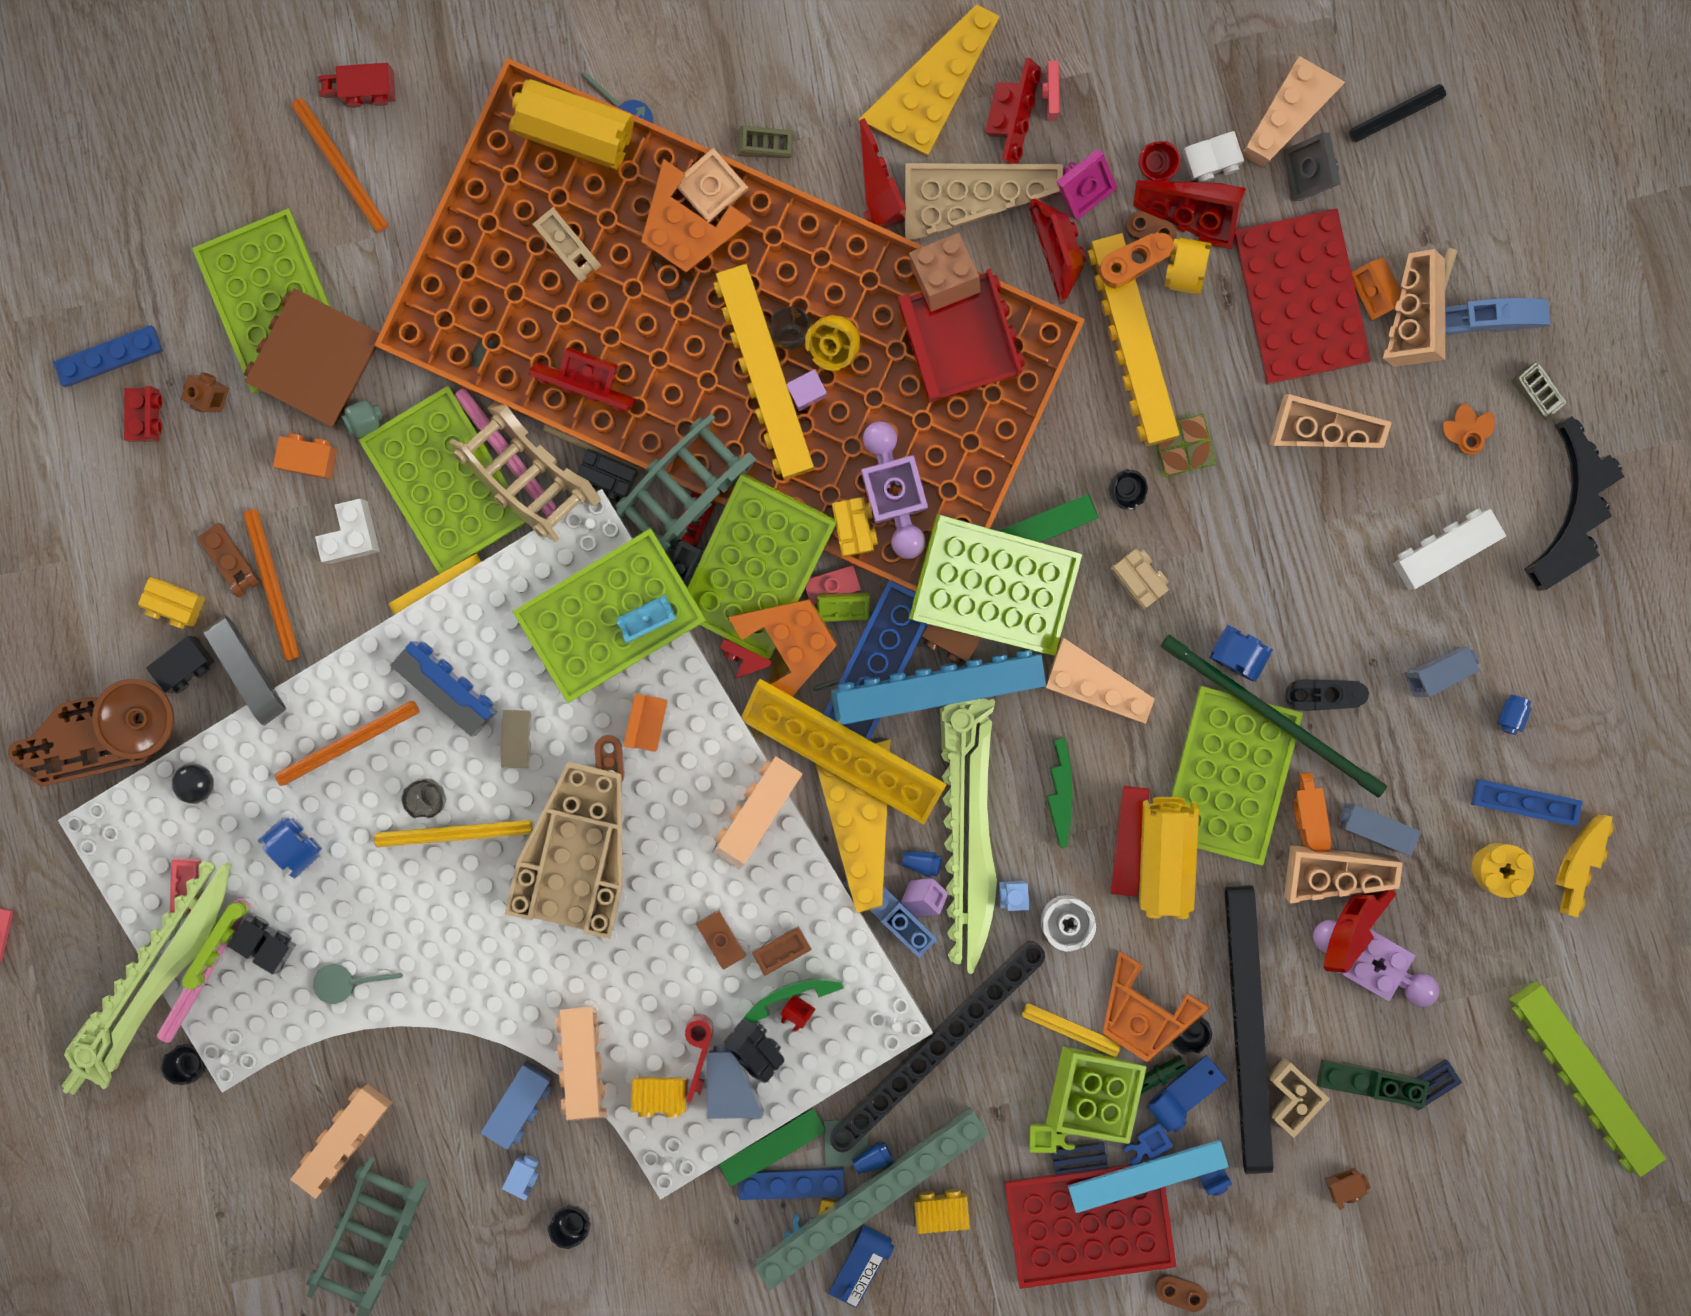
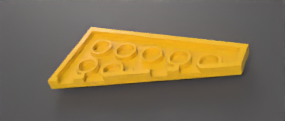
[858,4,1000,157]
[815,739,891,913]

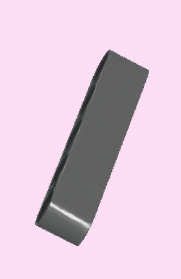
[203,615,287,726]

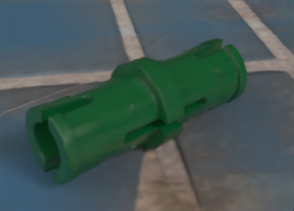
[1141,1055,1188,1094]

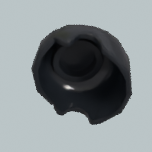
[1108,469,1148,511]
[172,762,214,804]
[1172,1017,1213,1055]
[161,1044,206,1085]
[548,1205,591,1249]

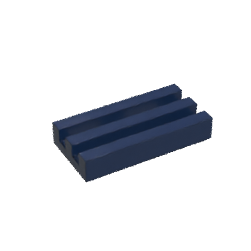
[1414,1059,1462,1111]
[1052,1142,1108,1175]

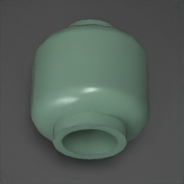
[341,400,383,438]

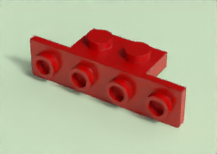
[985,58,1041,164]
[528,347,636,411]

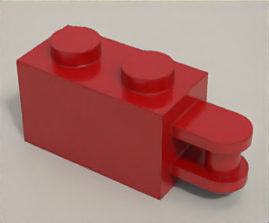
[318,62,396,108]

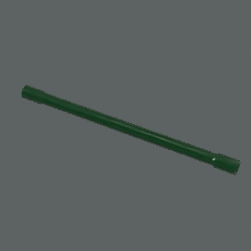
[1160,634,1387,798]

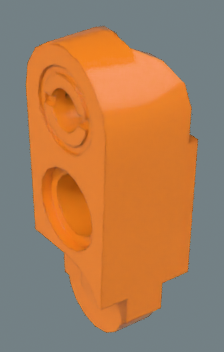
[1099,232,1174,289]
[1292,772,1331,851]

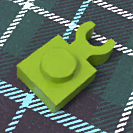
[1029,1124,1075,1153]

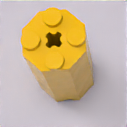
[509,79,634,170]
[1139,797,1199,919]

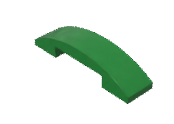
[742,978,845,1023]

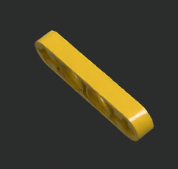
[388,554,482,615]

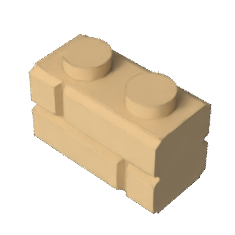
[1110,548,1169,610]

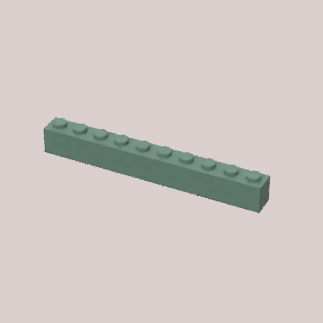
[754,1107,989,1291]

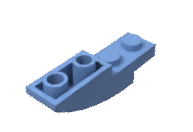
[1445,298,1551,335]
[842,878,937,958]

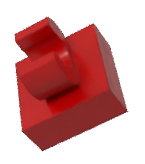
[780,995,816,1032]

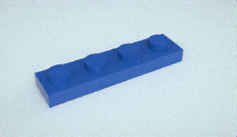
[53,325,163,388]
[1471,779,1583,827]
[738,1168,844,1200]

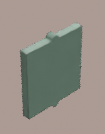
[824,1118,868,1169]

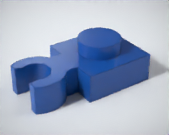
[1122,1121,1173,1165]

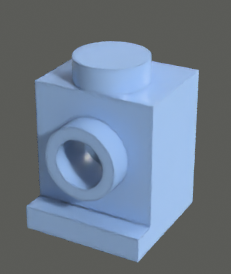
[999,880,1029,911]
[502,1155,539,1201]

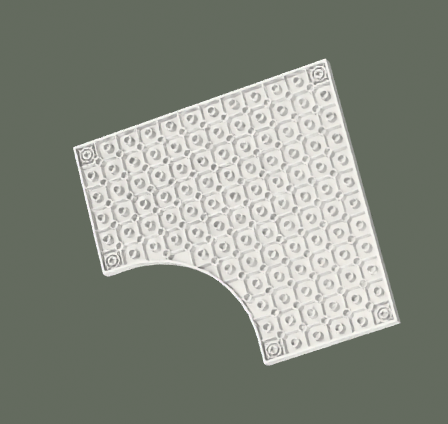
[58,489,933,1200]

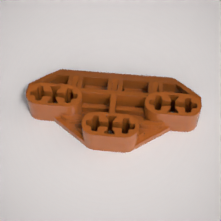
[8,697,155,787]

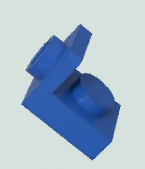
[1198,1169,1232,1196]

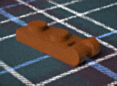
[197,523,261,598]

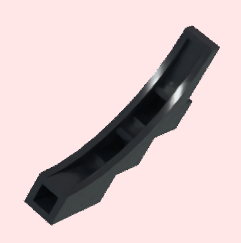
[1524,416,1624,591]

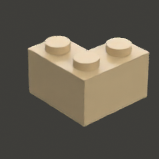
[1267,1057,1330,1138]

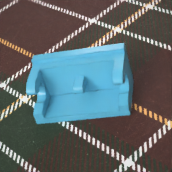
[616,595,677,643]

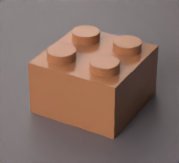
[909,233,981,312]

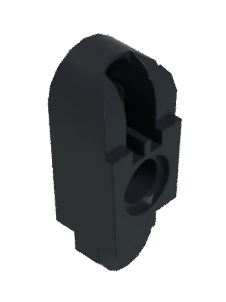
[1285,679,1369,711]

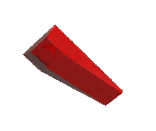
[860,118,906,229]
[1133,180,1246,249]

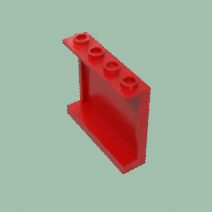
[898,268,1025,403]

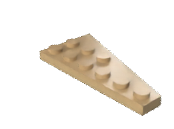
[905,163,1063,241]

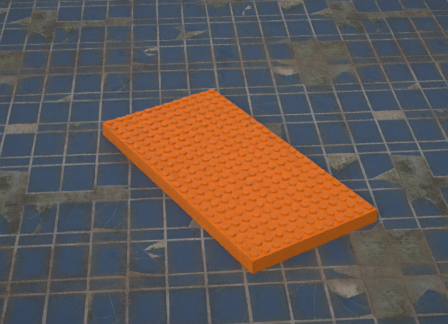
[374,58,1085,593]

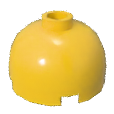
[805,315,860,371]

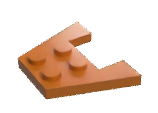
[641,159,752,273]
[728,599,837,697]
[1103,951,1211,1062]

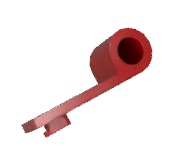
[685,1014,714,1102]

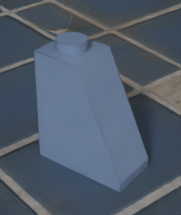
[1404,647,1480,697]
[1339,804,1421,856]
[707,1045,764,1119]

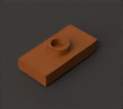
[696,910,746,970]
[752,925,812,976]

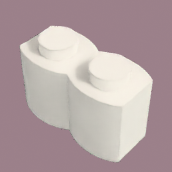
[1182,131,1244,182]

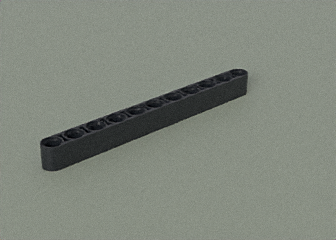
[1225,885,1274,1174]
[831,941,1045,1153]

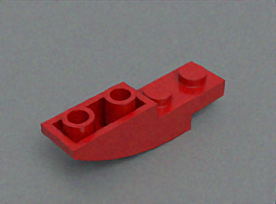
[1323,889,1396,973]

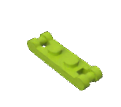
[182,901,249,990]

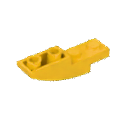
[1555,814,1614,918]

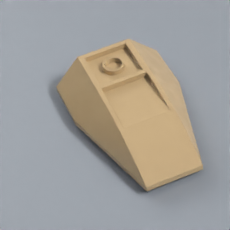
[505,762,623,939]

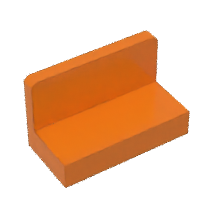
[1352,257,1401,321]
[623,693,668,752]

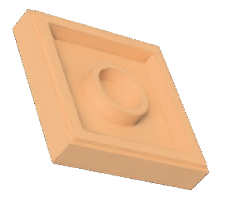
[677,148,749,223]

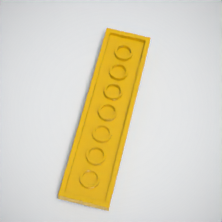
[741,679,947,825]

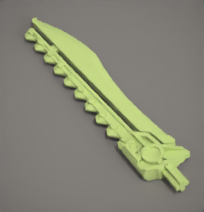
[940,698,997,974]
[62,861,231,1095]

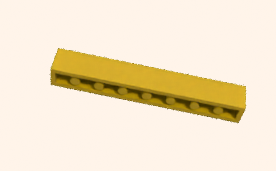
[1087,233,1180,447]
[713,264,814,480]

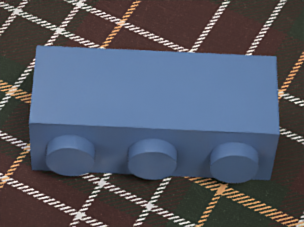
[481,1061,553,1150]

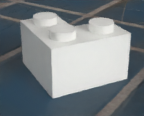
[315,498,380,564]

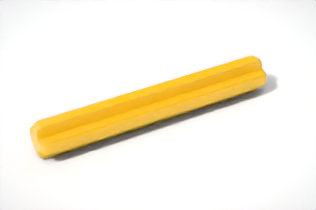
[1022,1003,1121,1057]

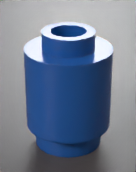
[1497,694,1532,735]

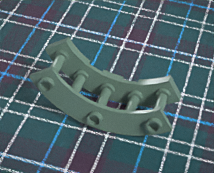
[615,414,756,554]
[306,1156,428,1316]

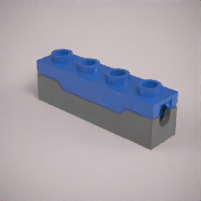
[390,641,497,737]

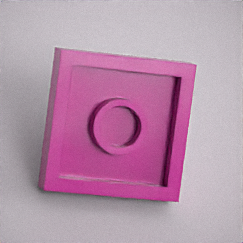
[1056,149,1117,221]

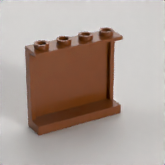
[244,288,380,428]

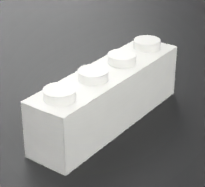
[1392,508,1506,590]

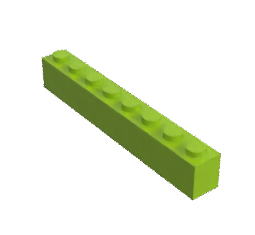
[1508,981,1666,1177]

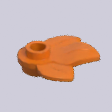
[1443,403,1495,455]

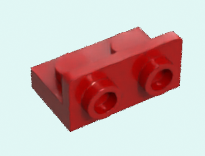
[124,386,163,442]

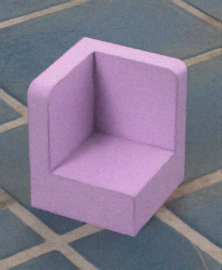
[787,369,827,411]
[901,878,948,917]

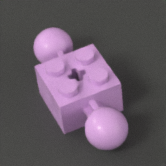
[861,421,928,559]
[1313,920,1440,1007]

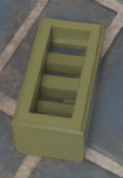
[737,125,793,158]
[1512,361,1567,420]

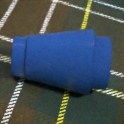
[902,851,942,878]
[852,1142,893,1174]

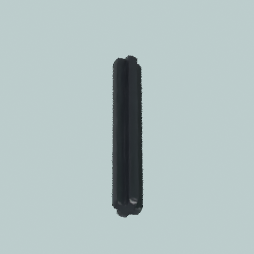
[1349,84,1447,142]

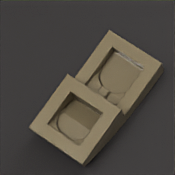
[501,710,532,768]

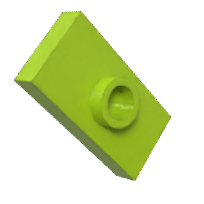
[816,593,870,622]

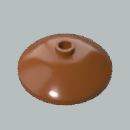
[92,679,174,759]

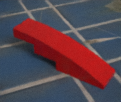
[1110,786,1150,897]

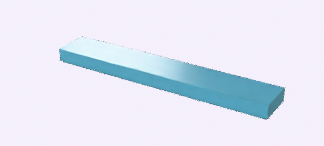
[1068,1140,1229,1213]

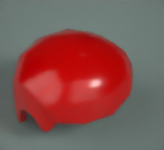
[1138,141,1181,181]

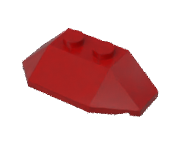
[1028,198,1086,305]

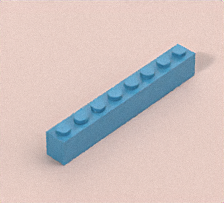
[831,650,1046,725]

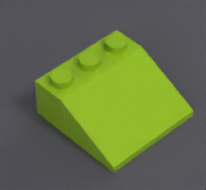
[1046,1046,1147,1144]

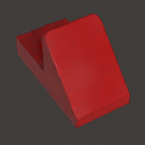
[720,639,773,679]

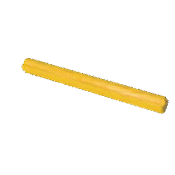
[374,820,533,847]

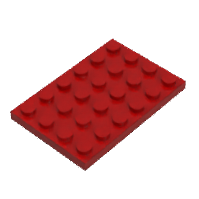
[1235,208,1371,385]
[1004,1162,1177,1289]

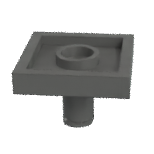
[1283,132,1340,201]

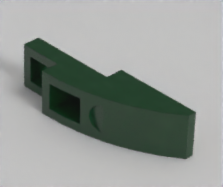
[1316,1059,1429,1108]

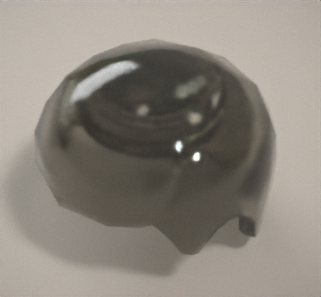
[770,306,810,350]
[401,778,446,819]

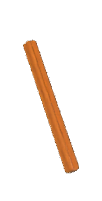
[291,98,388,233]
[243,509,300,661]
[275,701,420,786]

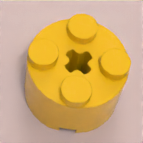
[1164,237,1212,296]
[1471,842,1534,898]

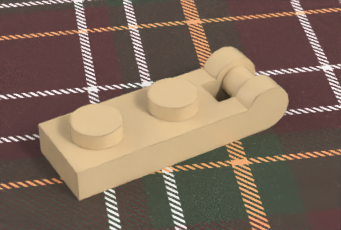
[533,207,601,283]

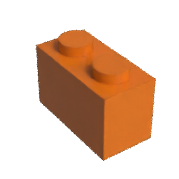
[273,433,337,480]

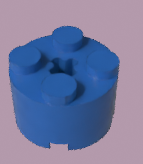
[1209,624,1273,682]
[258,817,322,879]

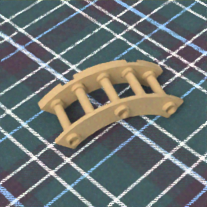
[449,401,601,542]

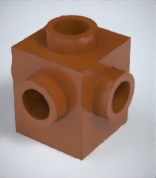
[181,372,230,413]

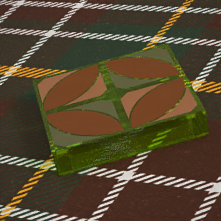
[1156,414,1216,478]

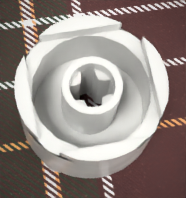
[1040,895,1096,952]

